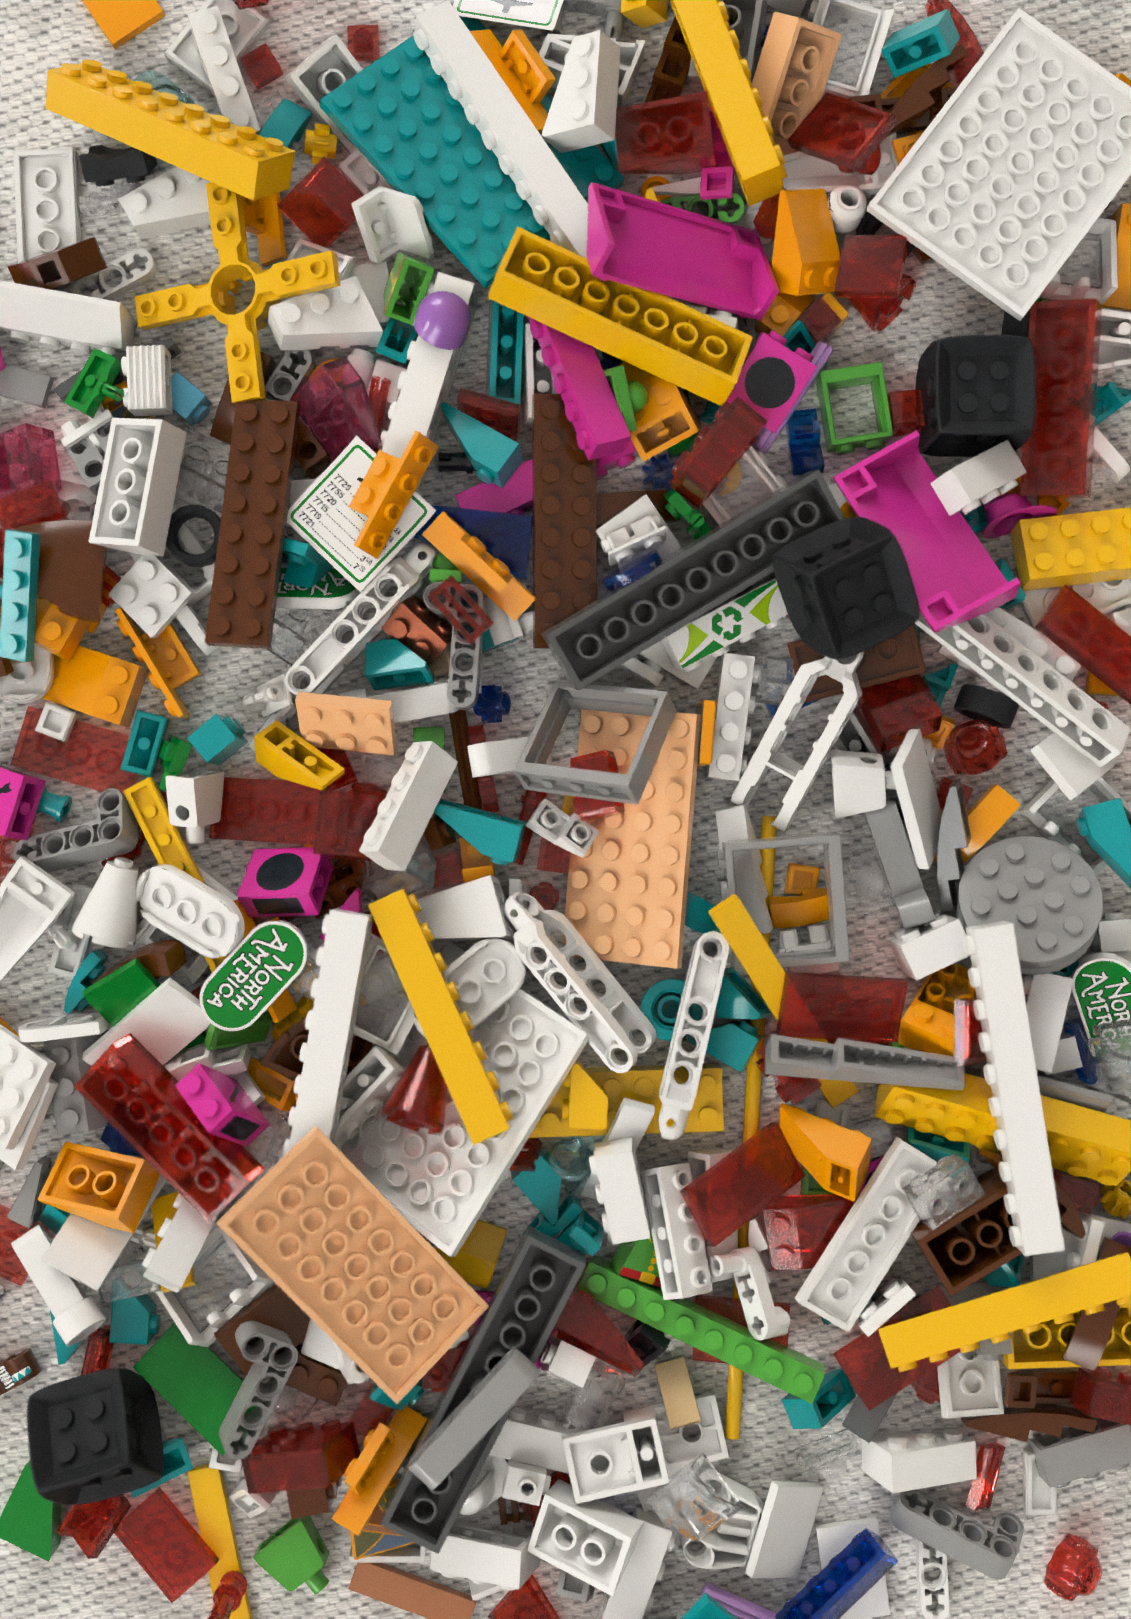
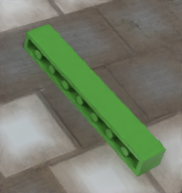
[577,1255,825,1404]

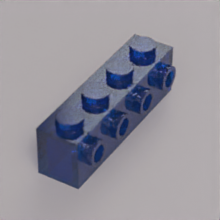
[775,1528,899,1619]

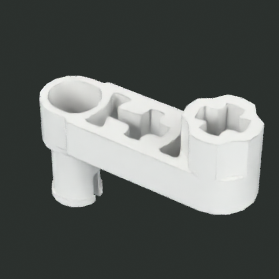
[709,1247,791,1340]

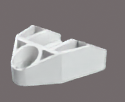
[681,1469,765,1570]

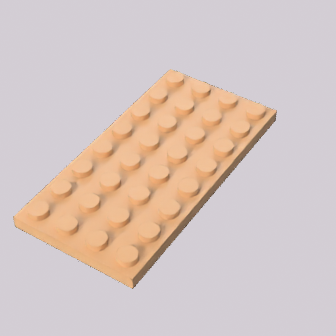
[562,709,701,969]
[217,1126,489,1404]

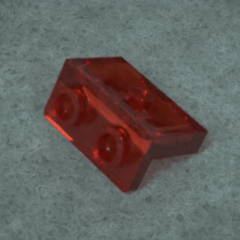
[0,480,73,532]

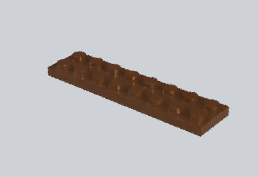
[532,393,597,649]
[205,400,301,649]

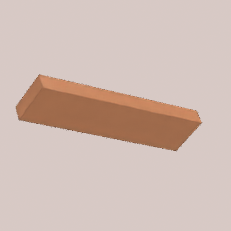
[348,1563,477,1619]

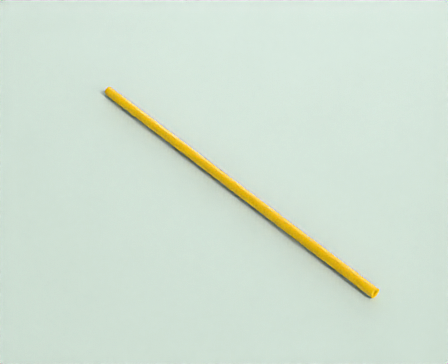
[724,816,777,1440]

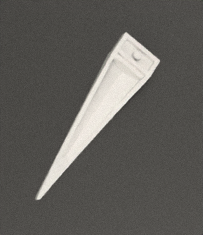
[653,129,898,198]
[0,856,75,982]

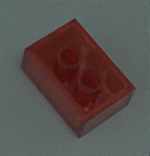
[670,396,767,509]
[241,1419,361,1494]

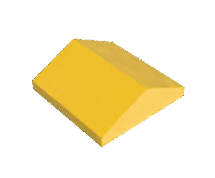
[435,1219,507,1289]

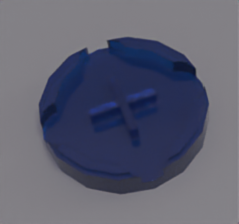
[601,550,662,591]

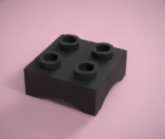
[79,145,157,187]

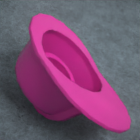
[982,493,1057,539]

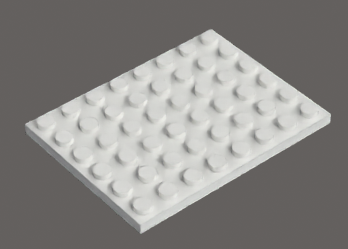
[866,8,1131,321]
[341,942,592,1257]

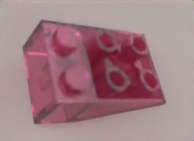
[290,356,381,461]
[0,423,62,505]

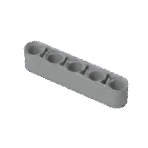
[407,1347,540,1490]

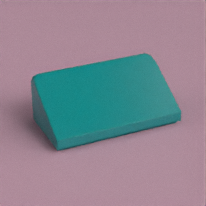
[120,709,170,777]

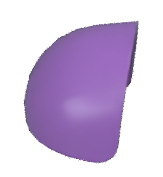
[414,291,471,350]

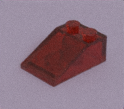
[615,91,717,174]
[858,674,943,752]
[763,1193,861,1271]
[551,1290,644,1377]

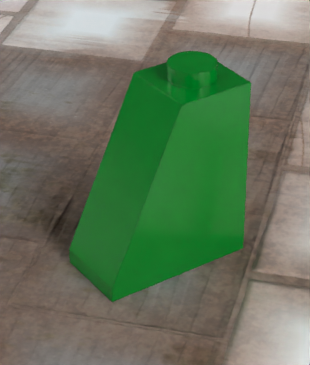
[0,1460,62,1562]

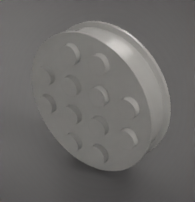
[956,836,1103,975]

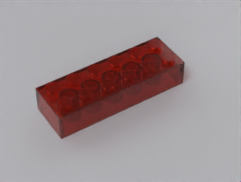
[1020,298,1102,499]
[74,1033,265,1224]

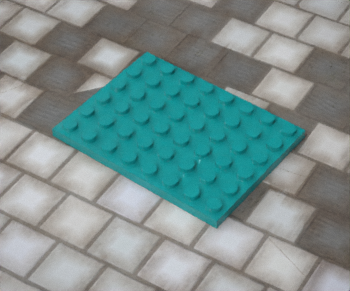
[320,16,625,288]

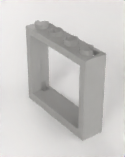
[514,681,676,805]
[717,832,850,972]

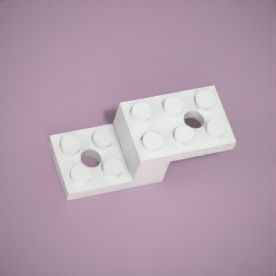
[562,1392,729,1504]

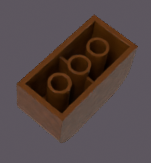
[911,1168,1062,1296]

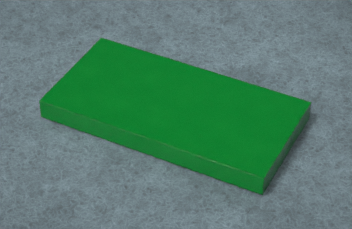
[83,958,207,1054]
[133,1322,256,1456]

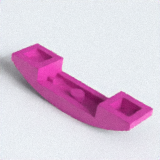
[700,96,736,200]

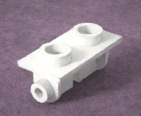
[600,515,667,566]
[243,674,293,717]

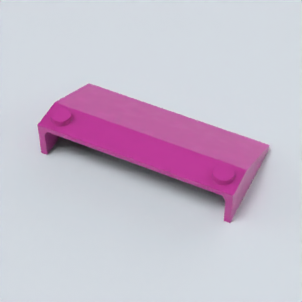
[587,182,779,321]
[833,430,1021,633]

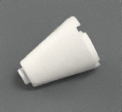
[72,857,139,948]

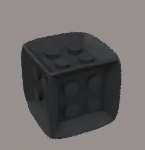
[915,335,1036,457]
[772,517,919,659]
[27,1368,164,1505]

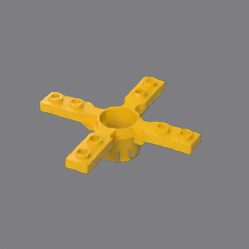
[134,182,341,404]

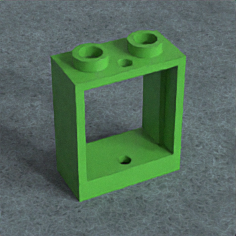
[816,362,893,455]

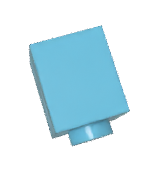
[171,372,212,427]

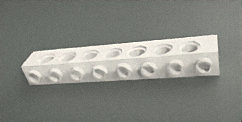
[915,611,1131,767]

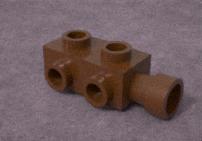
[285,855,372,922]

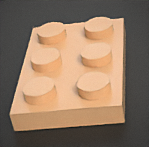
[295,692,397,756]

